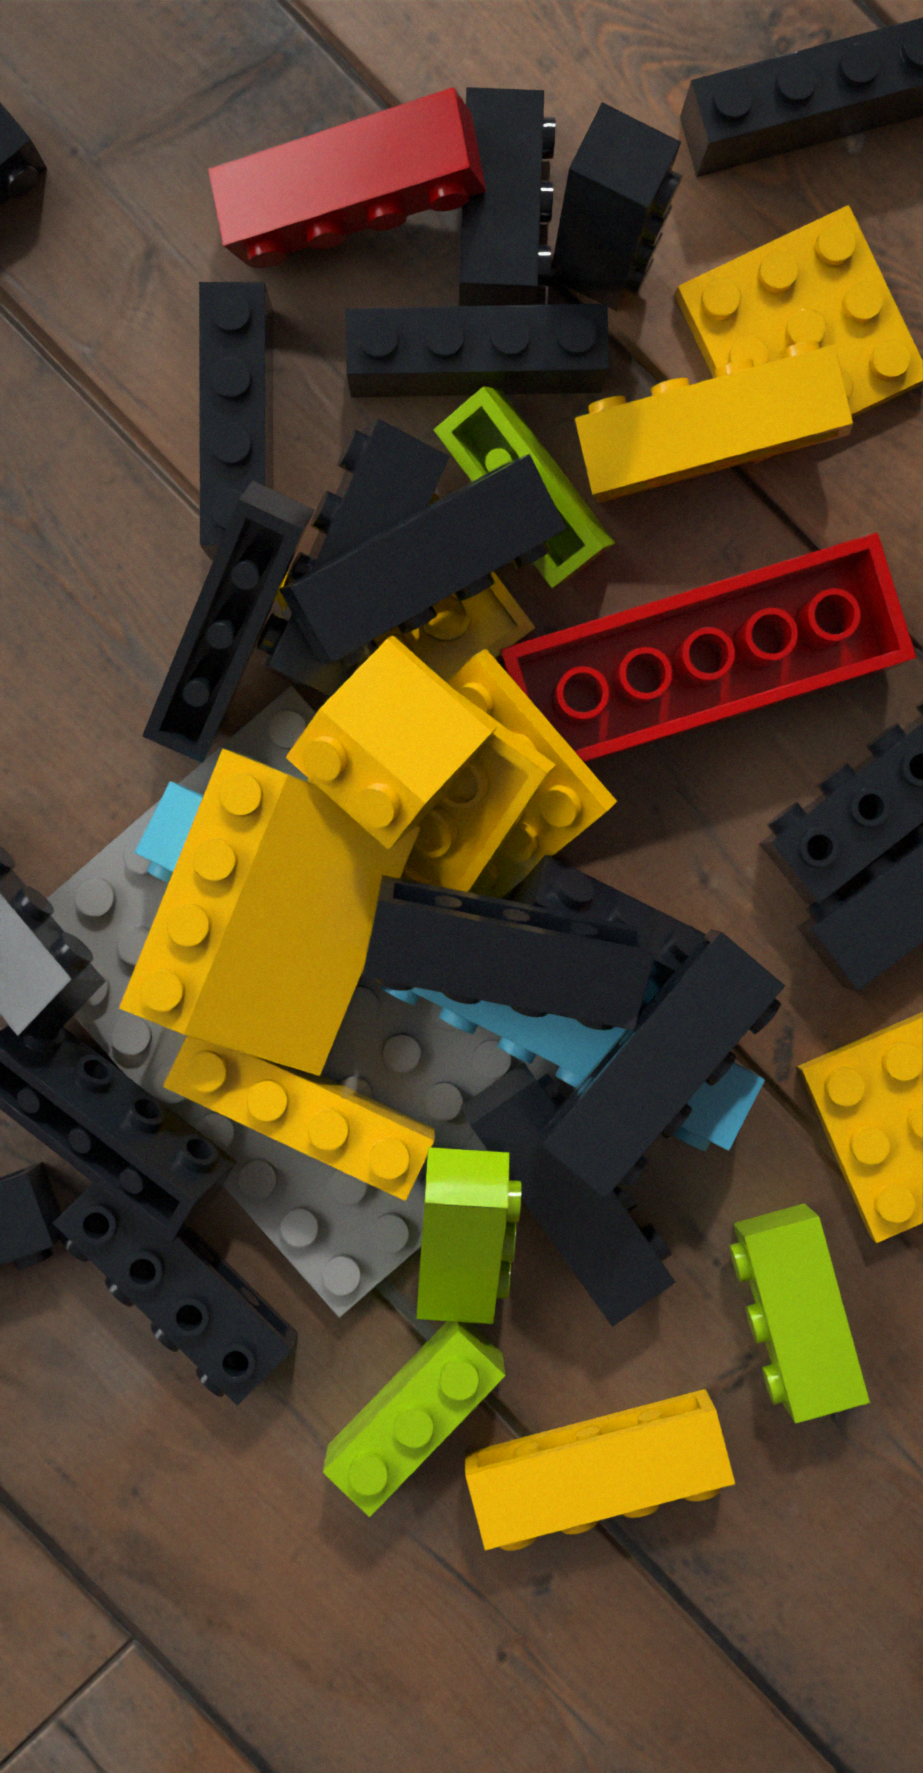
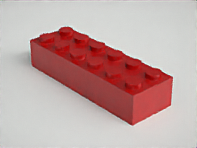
[498,532,917,764]

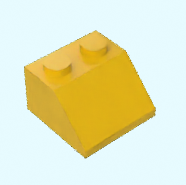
[285,636,497,850]

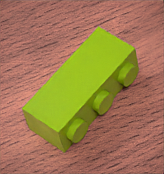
[434,386,615,588]
[416,1147,521,1324]
[729,1203,870,1424]
[323,1321,506,1517]

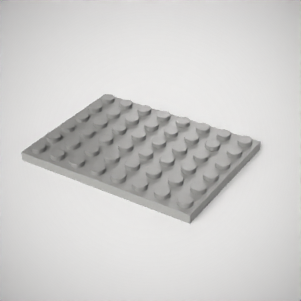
[47,685,576,1318]

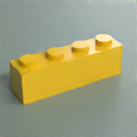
[575,340,853,503]
[163,1036,435,1201]
[465,1389,735,1551]

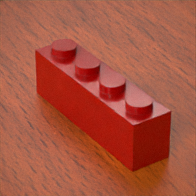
[208,87,486,268]

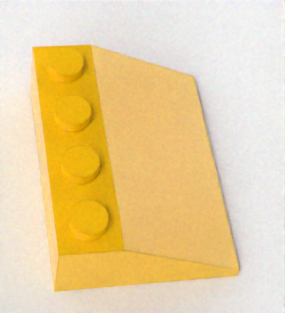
[119,748,420,1076]

